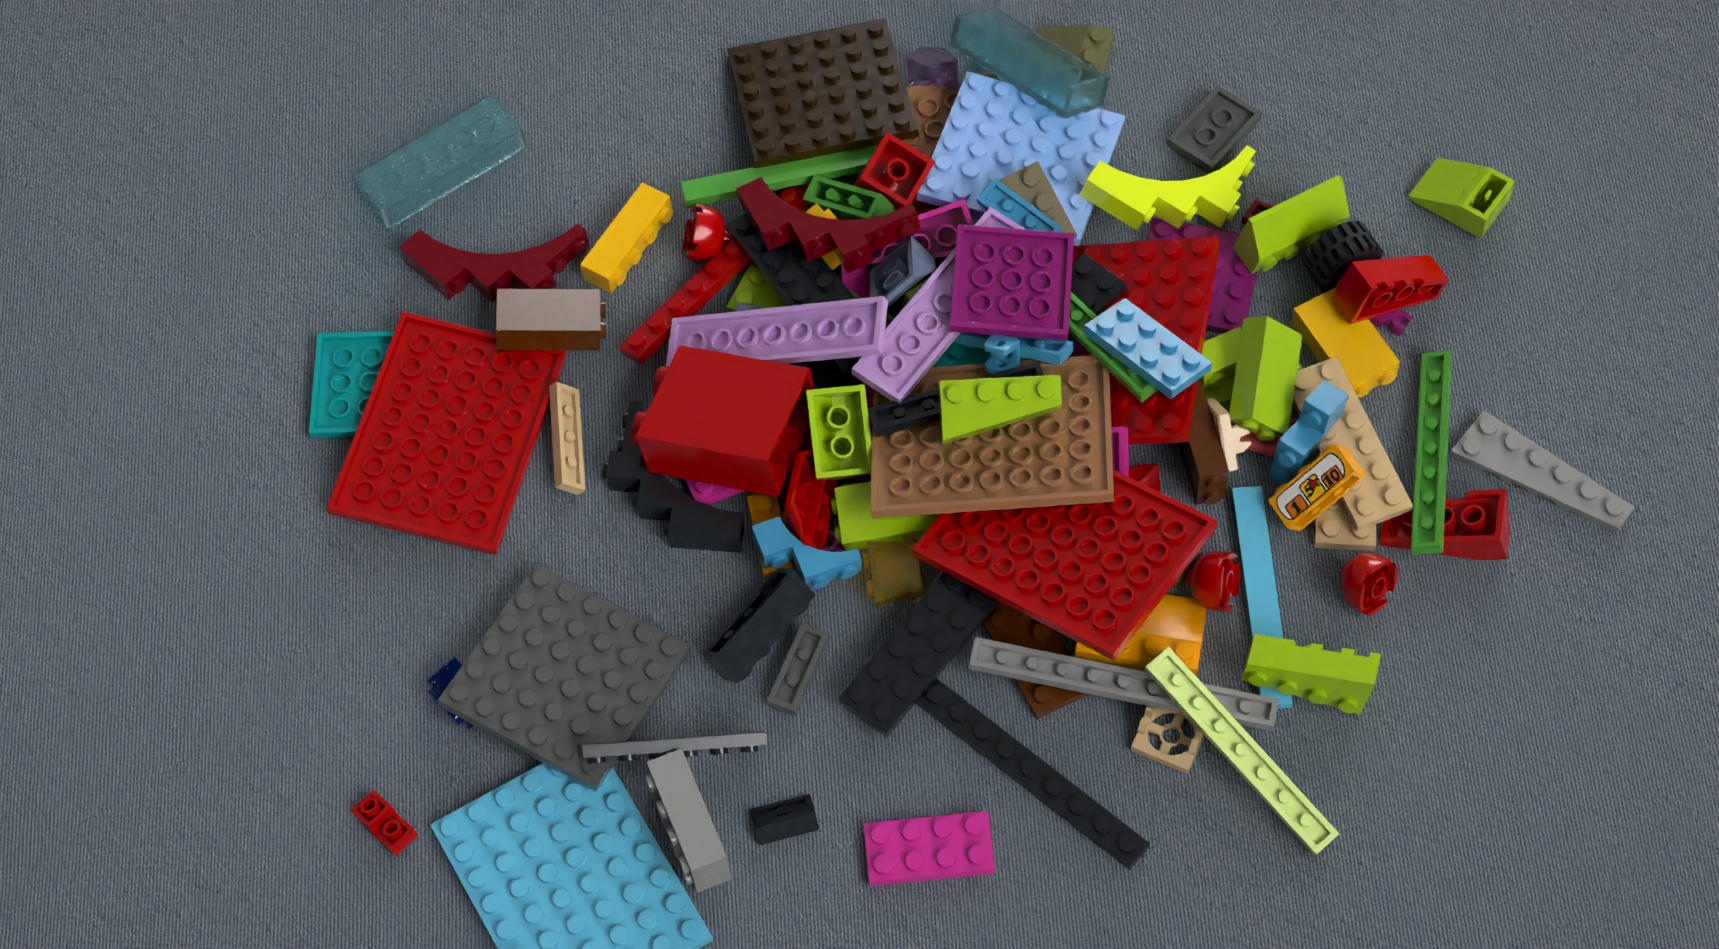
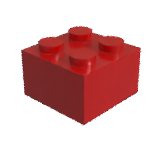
[854,132,935,211]

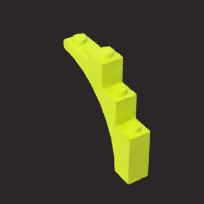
[1079,145,1256,230]

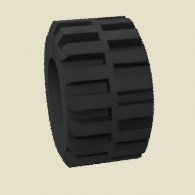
[1303,220,1383,293]

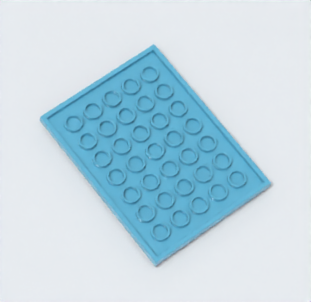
[430,763,713,949]

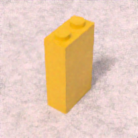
[1291,287,1400,398]

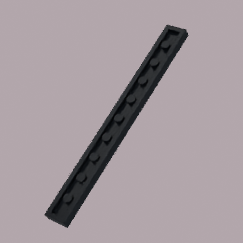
[916,678,1150,870]

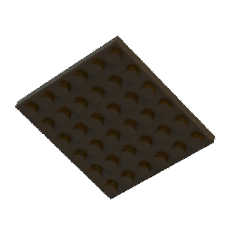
[727,18,919,169]

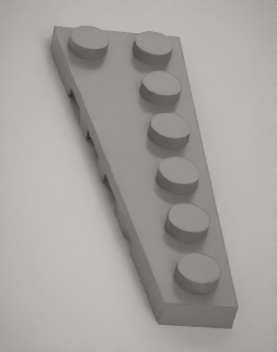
[1450,410,1635,533]

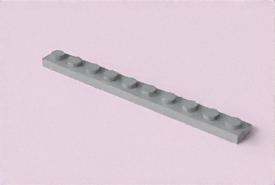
[969,637,1279,732]

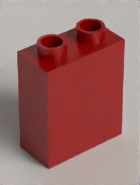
[631,345,815,497]

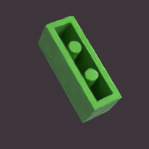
[803,175,896,220]

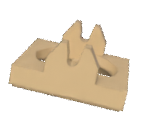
[1207,398,1251,471]
[1130,706,1205,774]

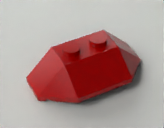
[782,447,838,550]

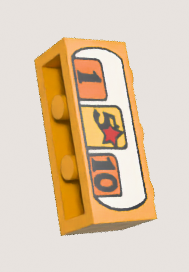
[1268,444,1367,532]

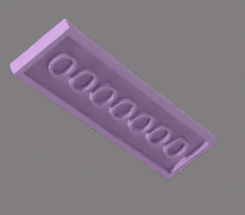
[852,207,1026,403]
[666,296,888,367]

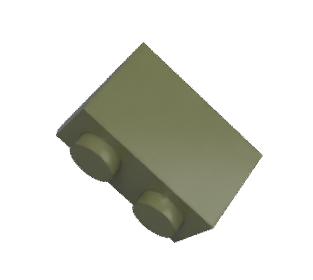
[1021,24,1115,92]

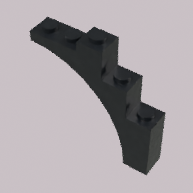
[602,401,745,553]

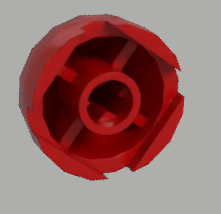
[683,204,730,261]
[1187,551,1240,612]
[1340,553,1398,616]

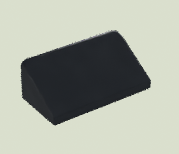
[750,794,819,845]

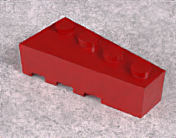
[1331,255,1449,325]

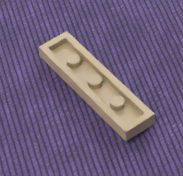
[549,381,585,495]

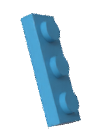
[976,177,1063,232]

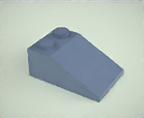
[870,236,936,309]

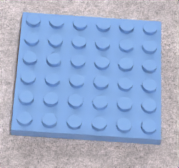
[916,71,1126,246]

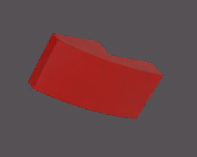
[350,790,418,856]

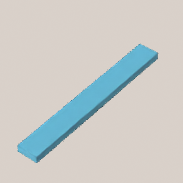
[1232,486,1293,709]

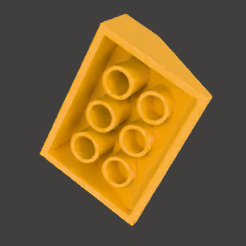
[1075,594,1207,677]

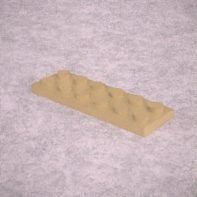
[1293,356,1413,531]

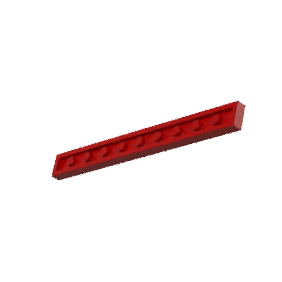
[619,183,810,365]

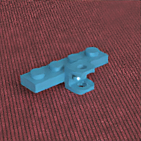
[955,332,1073,374]

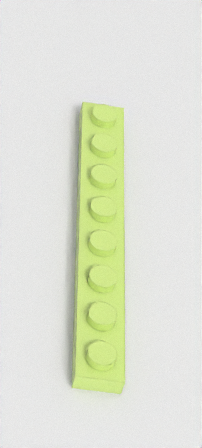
[1145,647,1339,856]

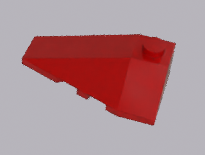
[1380,489,1510,560]

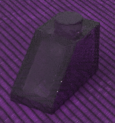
[906,47,961,88]

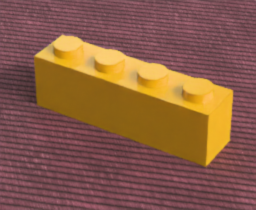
[580,182,673,294]

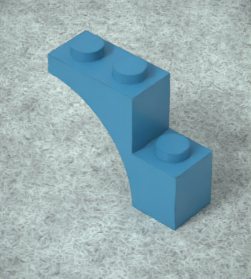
[1269,380,1349,485]
[752,516,862,589]

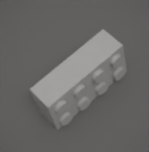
[644,748,732,893]

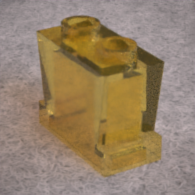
[862,535,923,608]

